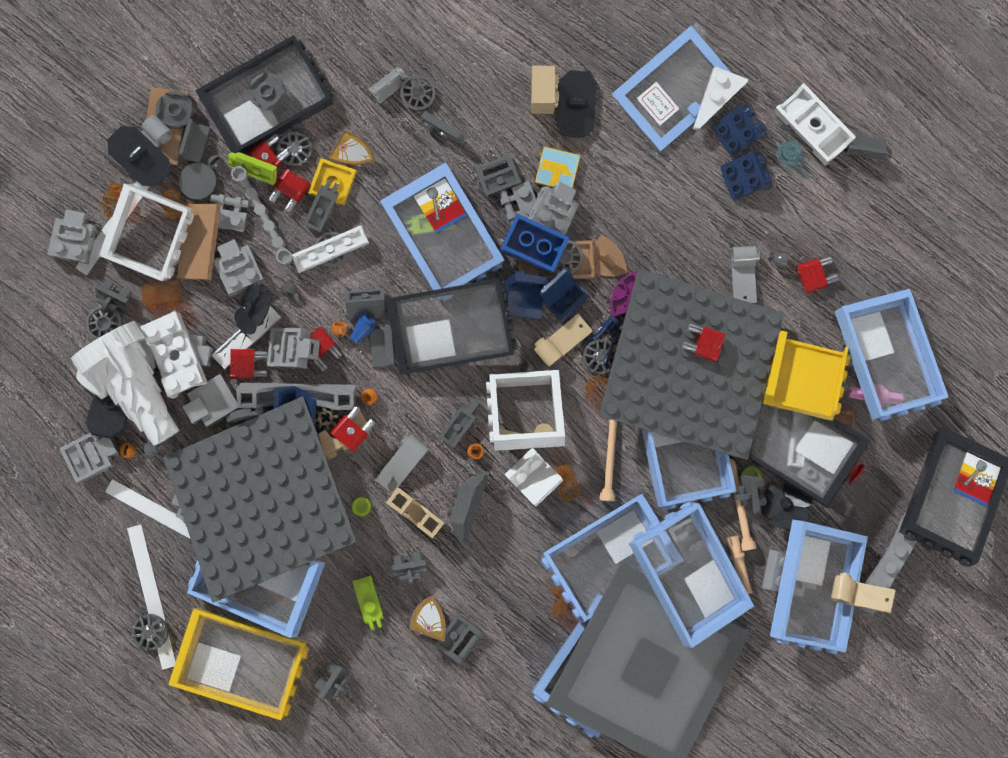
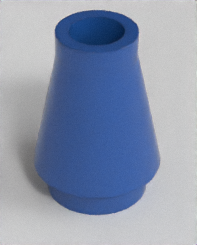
[350,314,377,343]

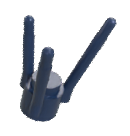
[582,316,622,366]

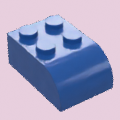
[500,213,570,273]

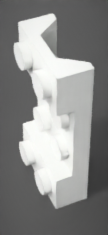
[774,83,856,166]
[140,311,208,399]

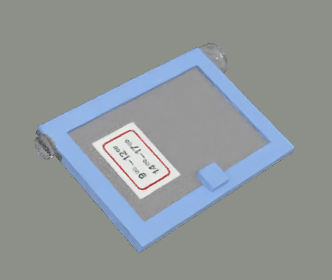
[611,22,730,152]

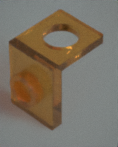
[103,183,123,217]
[585,374,608,400]
[554,464,581,502]

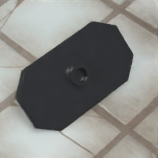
[556,70,597,138]
[107,126,170,187]
[85,394,128,439]

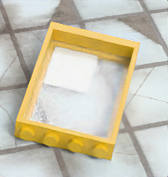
[168,608,309,720]

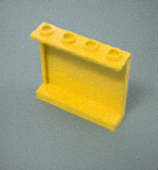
[763,330,850,421]

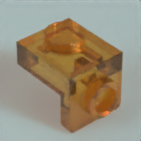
[162,188,183,220]
[550,587,568,618]

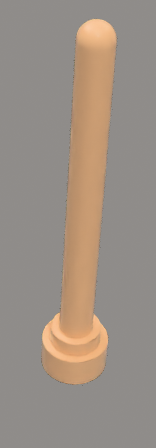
[600,420,617,502]
[730,459,757,551]

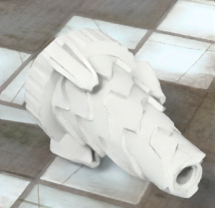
[71,321,180,446]

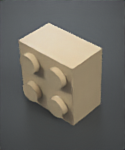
[531,66,559,114]

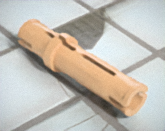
[726,535,753,594]

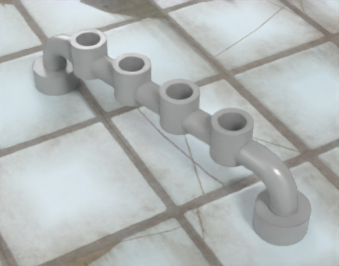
[231,166,293,265]

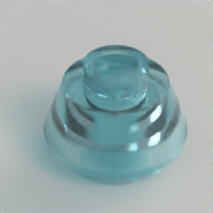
[777,141,803,166]

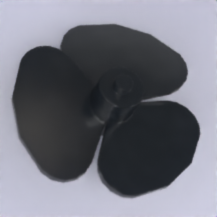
[234,283,271,335]
[761,483,813,530]

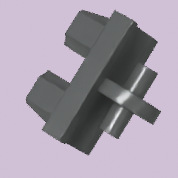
[95,280,132,313]
[734,474,767,513]
[391,552,428,585]
[314,663,350,700]

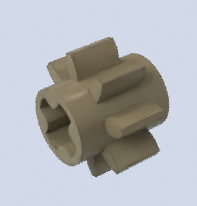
[315,407,339,431]

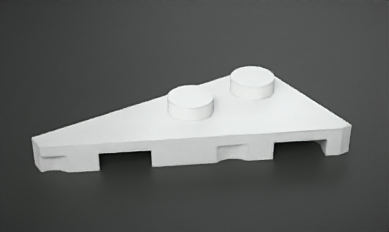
[693,67,748,130]

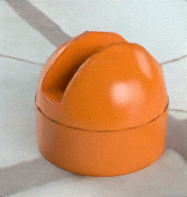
[332,322,348,337]
[361,388,378,405]
[119,443,136,458]
[467,444,484,459]

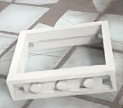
[99,184,194,281]
[486,370,565,451]

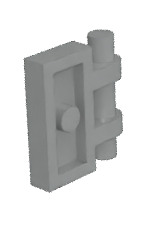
[499,181,536,225]
[211,194,250,233]

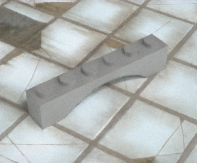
[236,383,356,410]
[857,508,933,615]

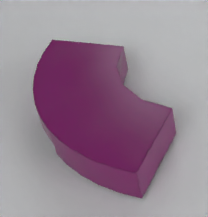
[610,271,637,318]

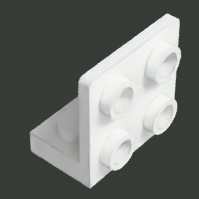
[505,448,563,506]

